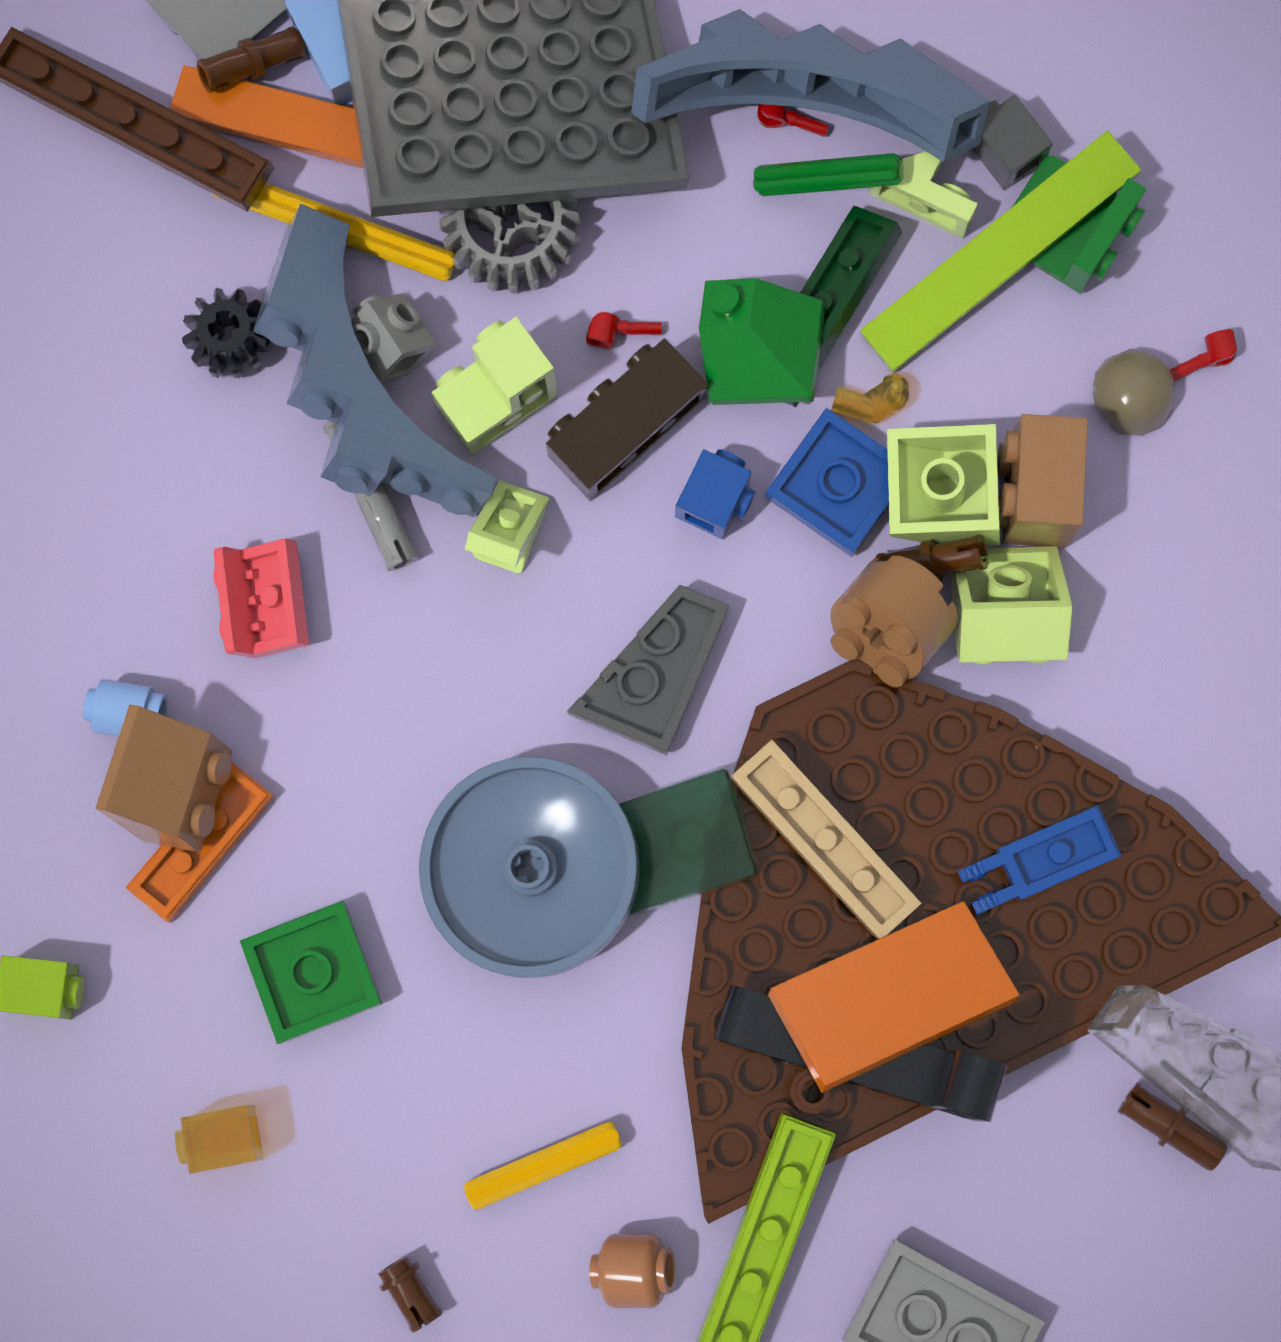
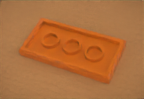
[768,901,1020,1093]

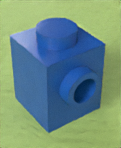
[675,449,756,540]

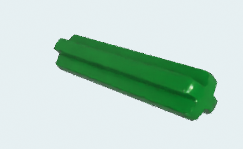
[753,153,904,196]

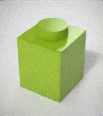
[0,955,84,1020]

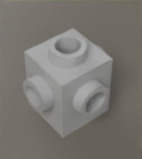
[351,293,438,382]

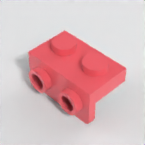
[213,538,310,658]

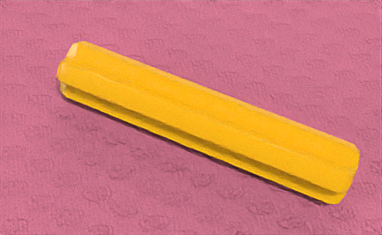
[464,1122,622,1210]

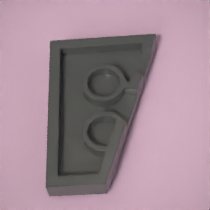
[567,585,730,756]

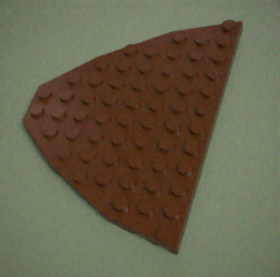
[681,660,1281,1224]

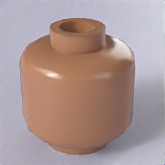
[589,1233,675,1308]

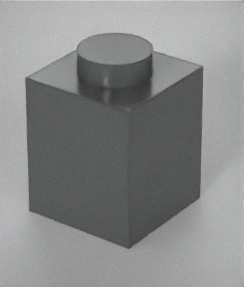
[972,95,1053,190]

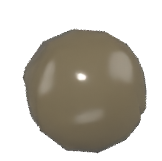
[1093,349,1174,436]

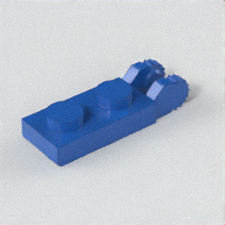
[957,806,1121,914]

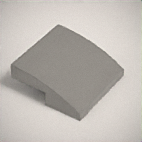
[146,0,286,59]

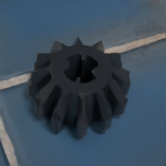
[182,287,272,379]

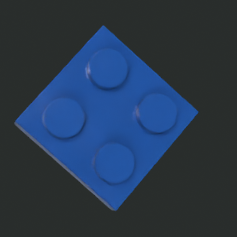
[764,408,889,557]

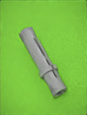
[323,421,419,571]

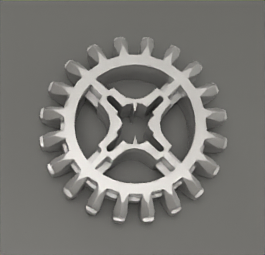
[439,199,582,294]

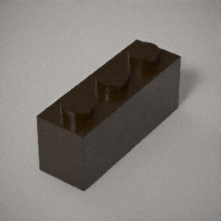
[546,338,708,501]

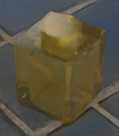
[175,1105,264,1174]

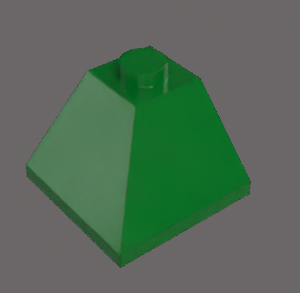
[699,278,826,405]

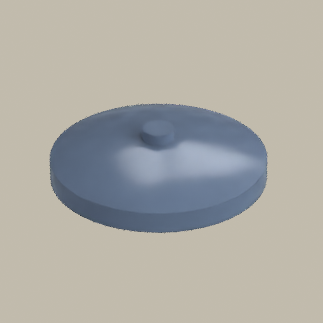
[419,757,639,978]

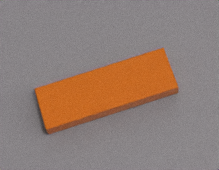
[125,762,274,923]

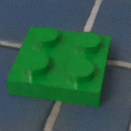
[240,901,383,1044]

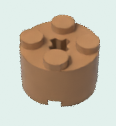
[830,555,958,687]

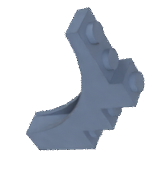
[631,9,991,162]
[253,204,497,518]

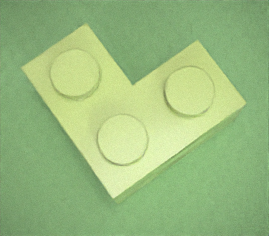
[431,316,558,456]

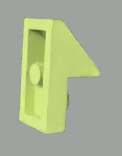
[869,151,978,239]
[464,480,550,573]

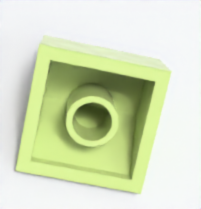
[887,424,1000,545]
[951,546,1072,664]

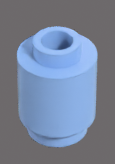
[83,679,168,736]

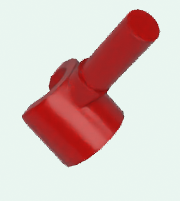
[757,104,829,137]
[586,312,662,349]
[1169,329,1237,381]

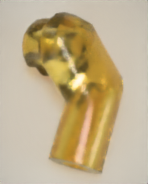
[831,373,909,424]

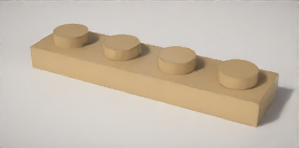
[730,740,922,940]

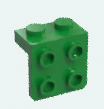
[1011,156,1147,294]

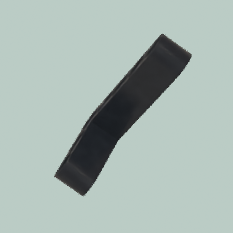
[714,985,1007,1122]

